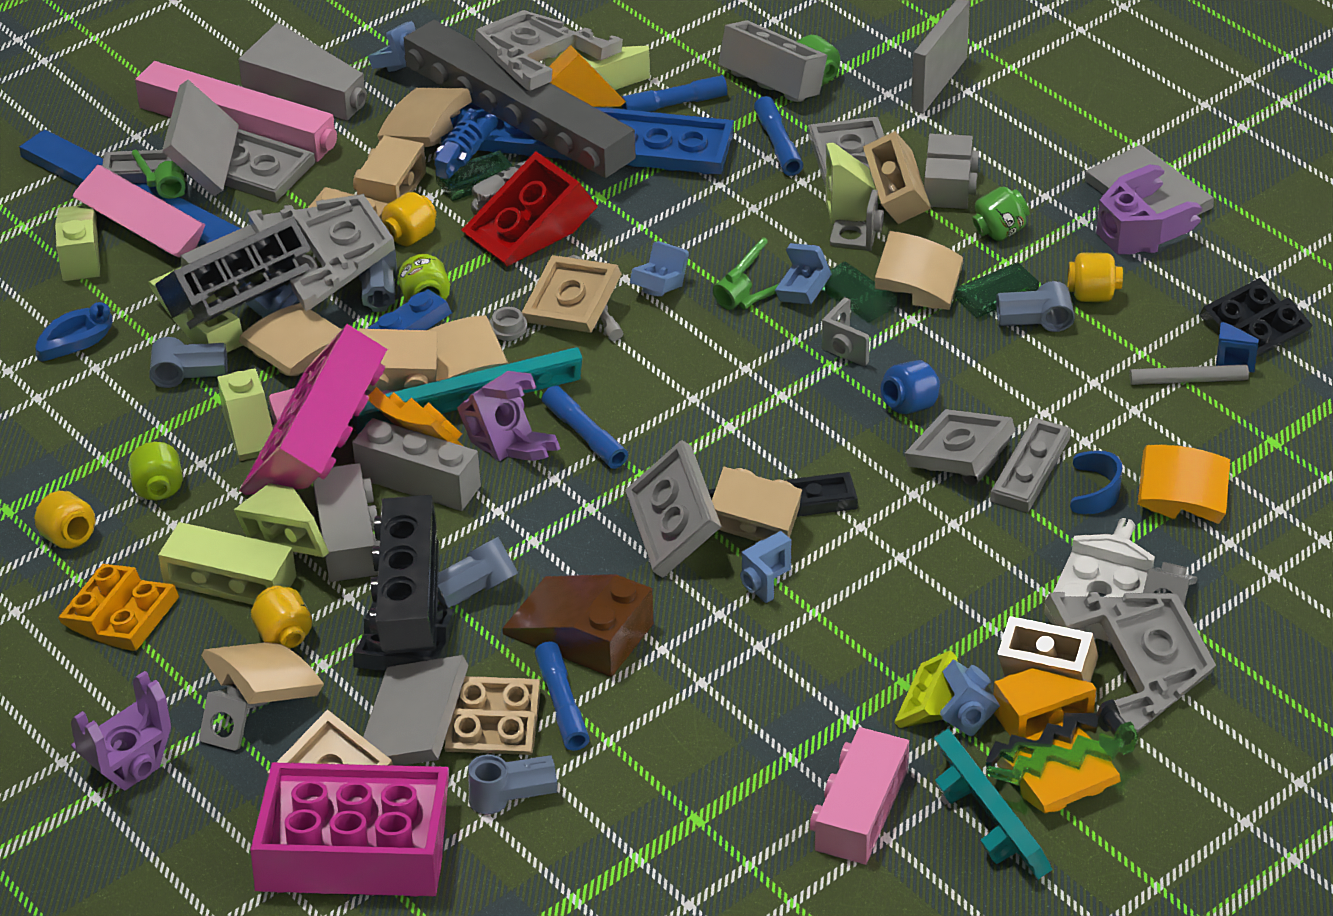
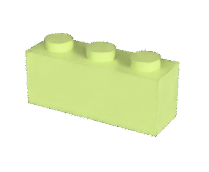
[158,522,296,605]

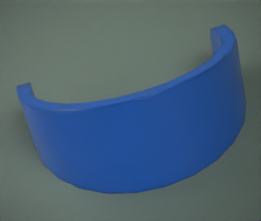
[1070,450,1123,514]

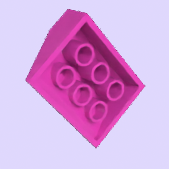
[239,324,388,495]
[250,762,449,897]

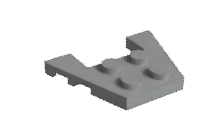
[475,10,623,91]
[248,194,395,311]
[1045,592,1216,744]

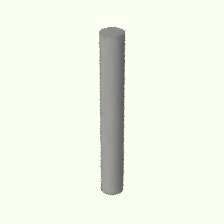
[1130,365,1249,385]

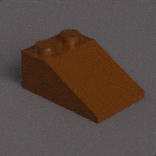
[502,574,654,677]

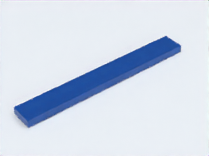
[19,129,241,247]

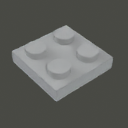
[904,409,1015,476]

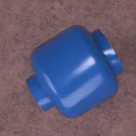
[880,360,940,414]

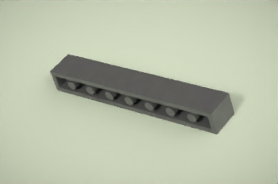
[403,19,636,178]

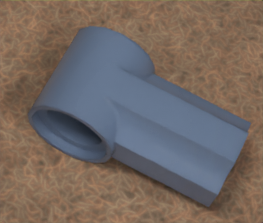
[359,249,397,312]
[996,281,1075,332]
[149,337,228,388]
[438,537,518,609]
[468,755,557,814]

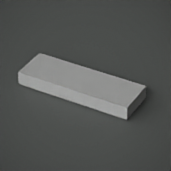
[990,417,1071,513]

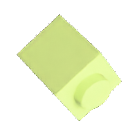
[826,143,881,224]
[217,368,273,461]

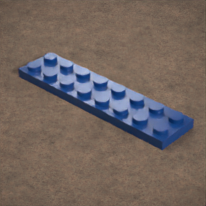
[441,103,734,174]

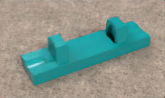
[934,728,1053,880]

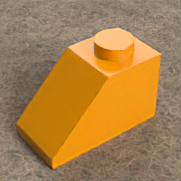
[549,45,626,107]
[993,668,1096,738]

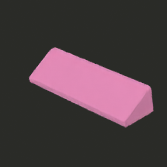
[73,165,205,257]

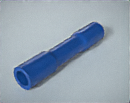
[622,75,728,112]
[754,96,803,176]
[542,385,628,469]
[535,642,590,750]

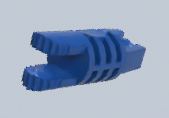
[435,108,498,179]

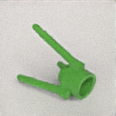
[132,149,185,199]
[713,238,779,310]

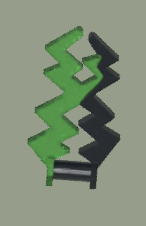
[986,699,1138,786]

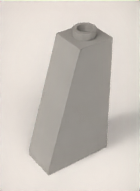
[238,23,367,121]

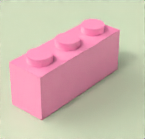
[810,727,909,865]

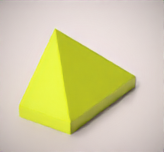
[894,650,958,728]

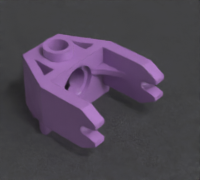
[1096,164,1203,255]
[457,371,561,461]
[71,671,171,791]

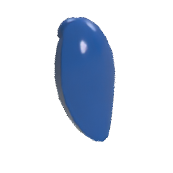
[35,302,113,361]

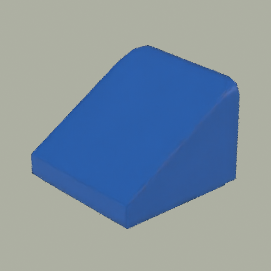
[1216,322,1259,372]

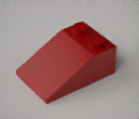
[461,151,598,266]

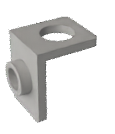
[830,190,884,251]
[822,297,869,366]
[1143,562,1197,606]
[199,684,268,750]

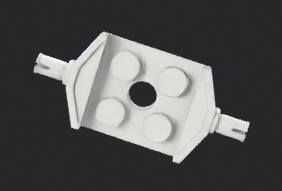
[1044,518,1155,642]

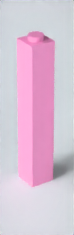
[135,61,337,162]

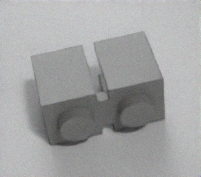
[924,133,979,209]

